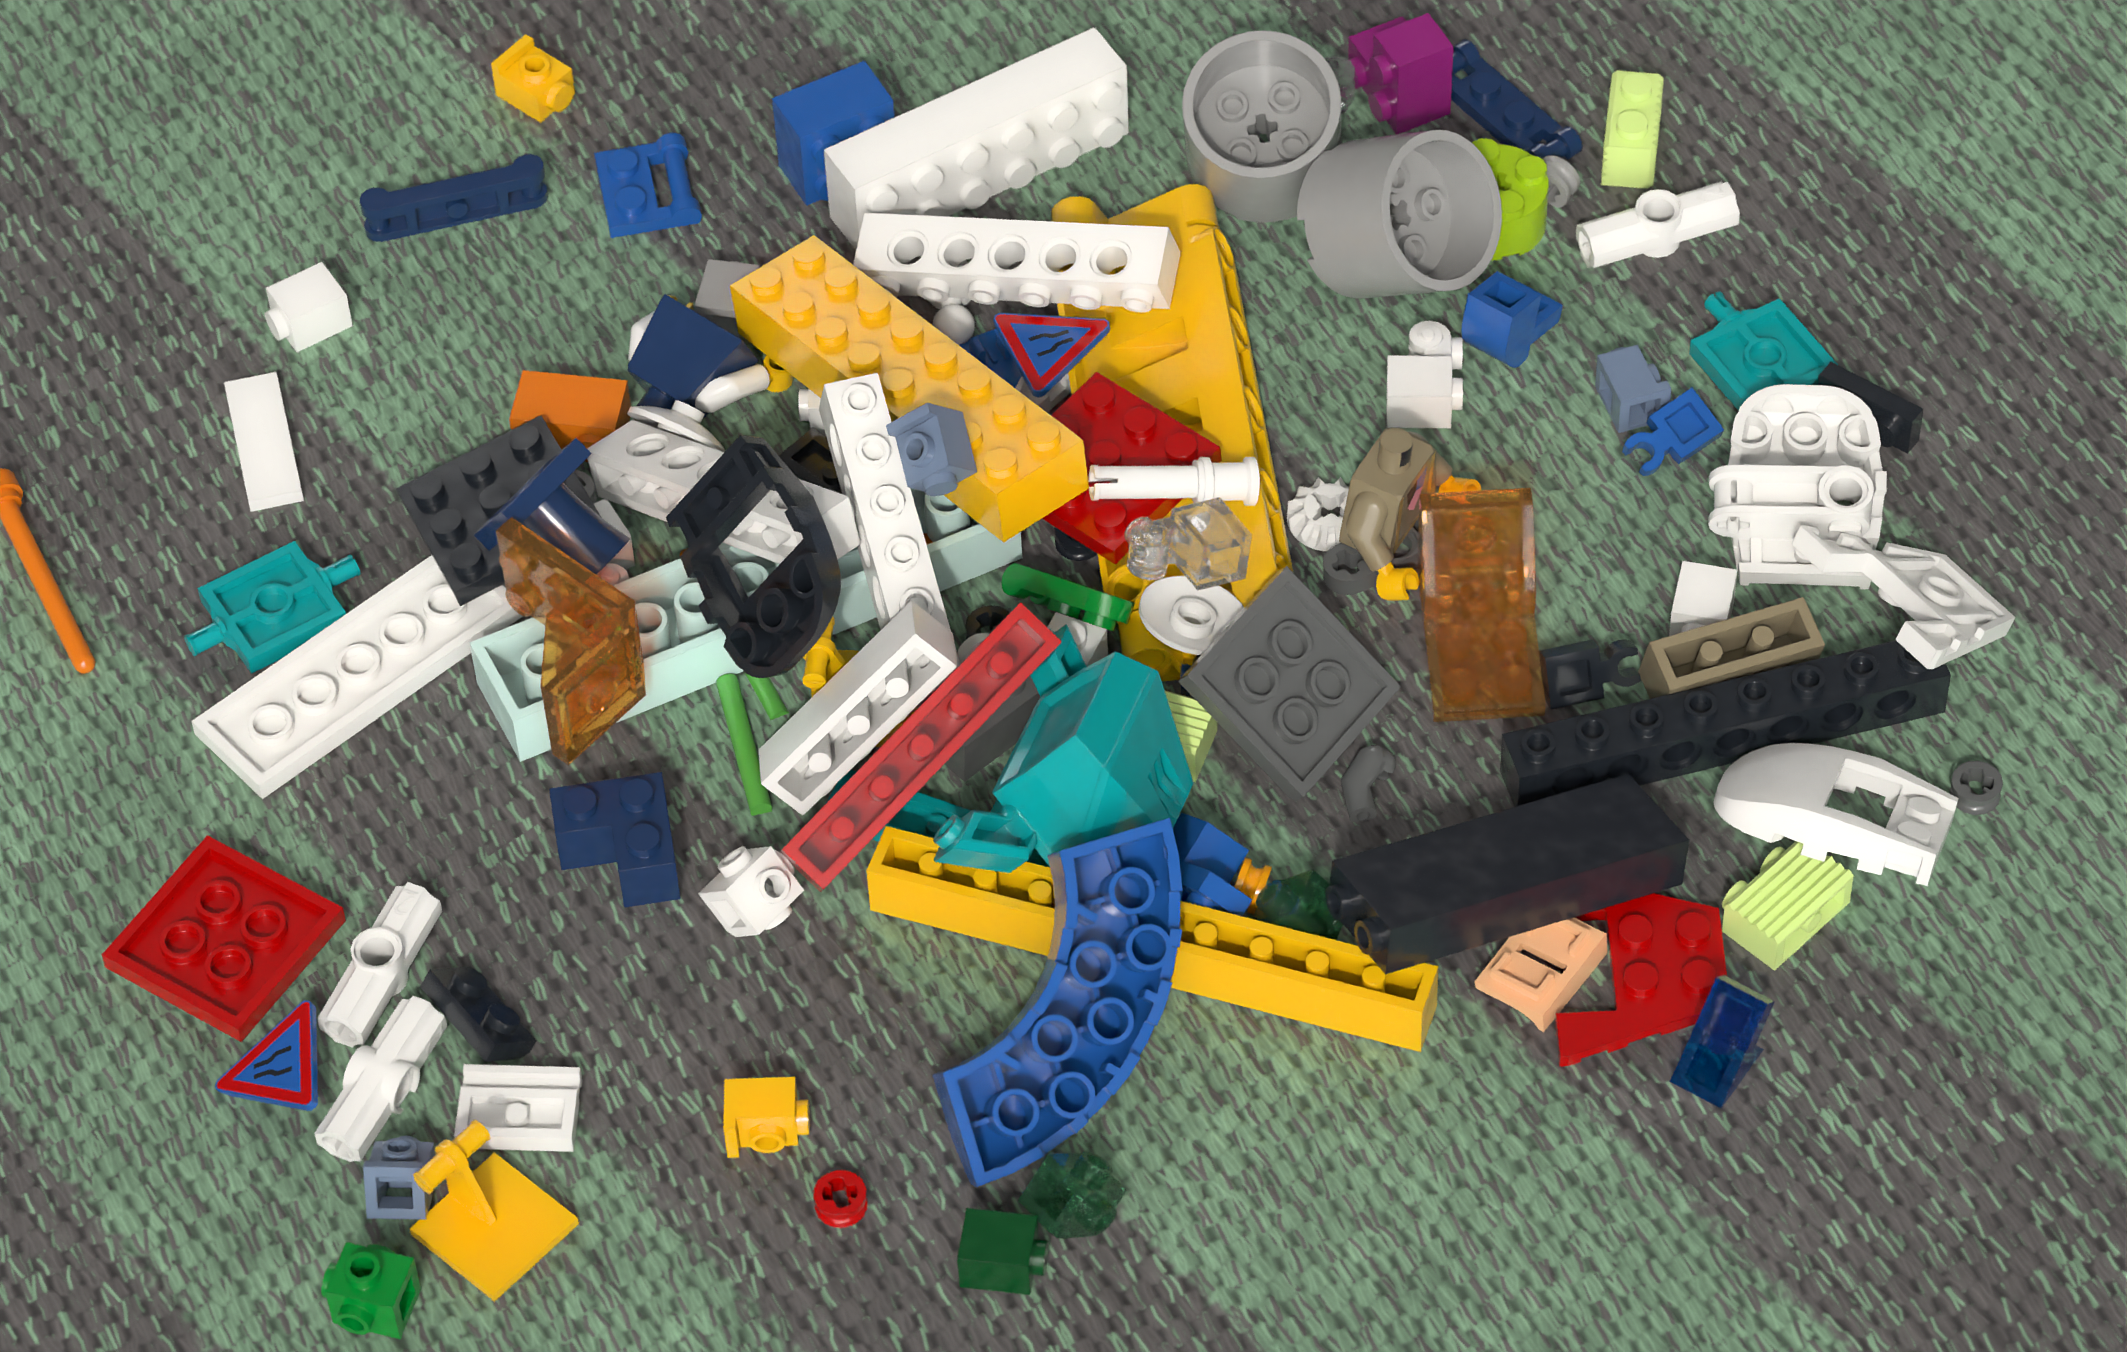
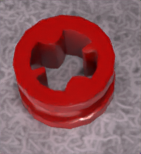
[813,1170,868,1228]

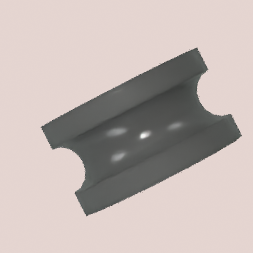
[1949,761,2003,815]

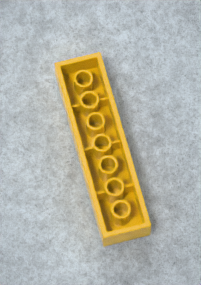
[730,235,1089,543]

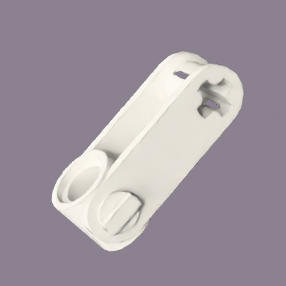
[1708,465,1874,539]

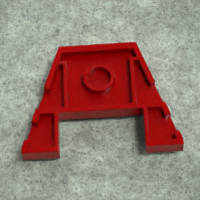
[1555,893,1731,1066]

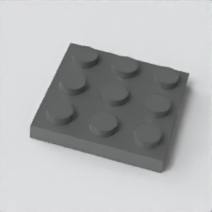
[1178,566,1401,801]

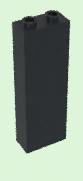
[1325,774,1690,975]

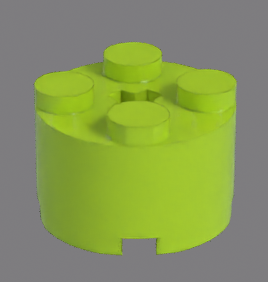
[1472,138,1549,261]

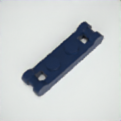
[1451,39,1583,160]
[360,154,548,242]

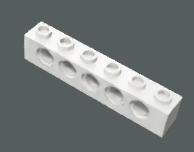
[853,213,1181,313]
[819,373,960,711]
[587,420,861,564]

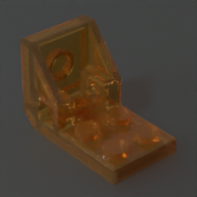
[1417,488,1546,722]
[496,517,646,766]

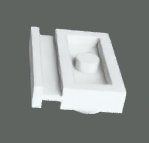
[454,1064,582,1152]

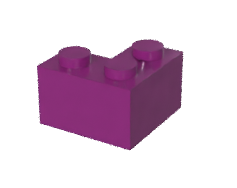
[1344,13,1453,135]

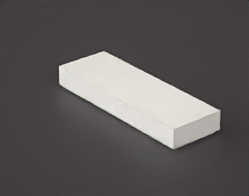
[224,372,304,512]

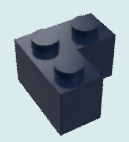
[549,772,681,908]

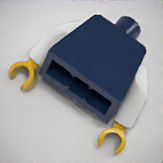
[628,294,794,418]

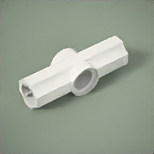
[1576,182,1740,268]
[317,882,442,1048]
[315,996,447,1162]

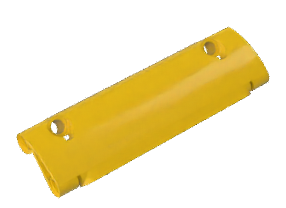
[1051,184,1293,681]

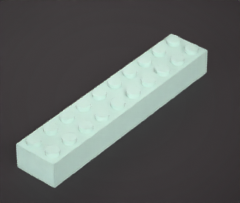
[469,488,1022,762]

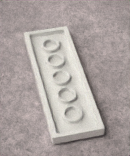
[192,555,524,799]

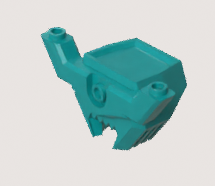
[933,624,1194,873]

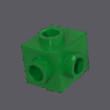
[321,1242,421,1339]

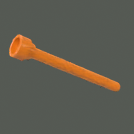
[0,469,95,674]

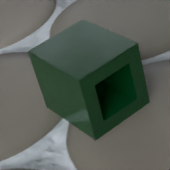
[957,1208,1049,1295]

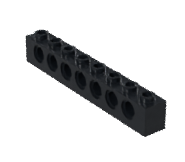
[1500,641,1951,807]

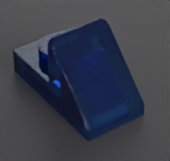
[1670,975,1775,1109]

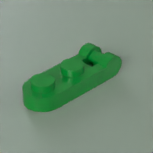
[1001,563,1135,631]

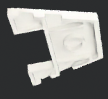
[1792,526,2015,669]

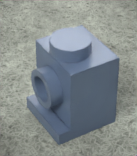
[1595,345,1671,433]
[886,403,977,496]
[363,1136,435,1219]

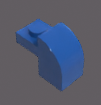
[1461,271,1563,368]
[1173,813,1252,916]

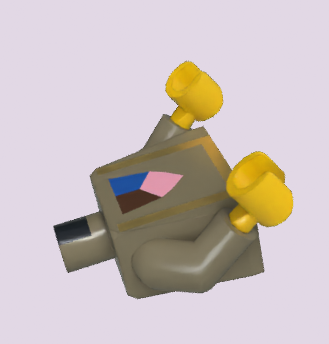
[1339,428,1482,601]

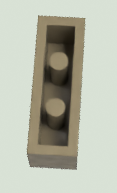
[1638,597,1825,699]

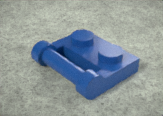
[594,133,702,238]

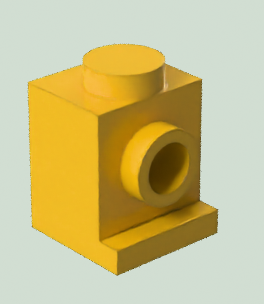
[491,34,575,123]
[723,1077,810,1158]

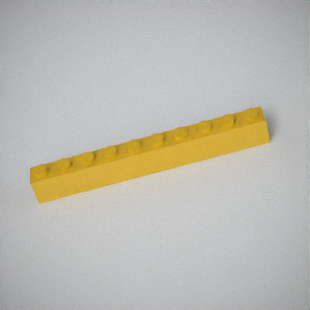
[866,826,1439,1052]

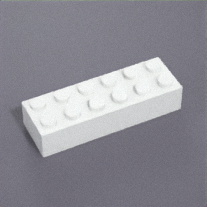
[824,27,1129,250]

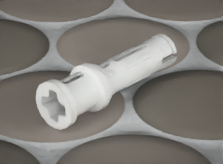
[1089,457,1260,506]

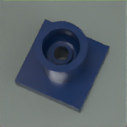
[474,438,630,593]

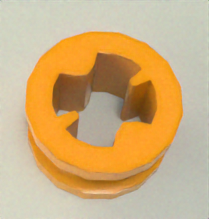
[1234,857,1272,915]

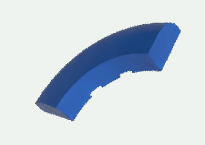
[932,818,1183,1187]

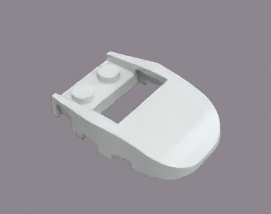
[1728,384,1887,589]
[1714,743,1959,886]

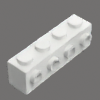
[758,601,957,815]

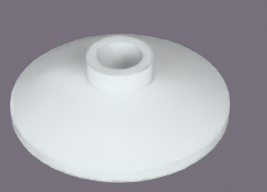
[627,400,725,452]
[1139,576,1244,655]

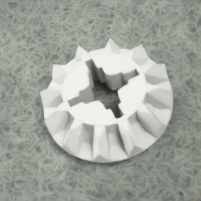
[1287,477,1349,552]

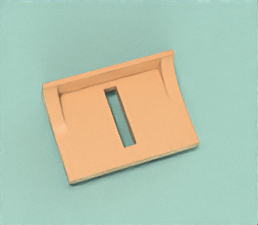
[1475,918,1608,1032]

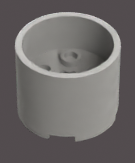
[1182,31,1342,222]
[1297,130,1502,299]

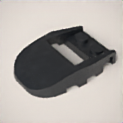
[666,435,841,678]

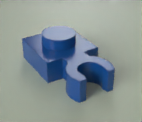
[1622,388,1724,476]

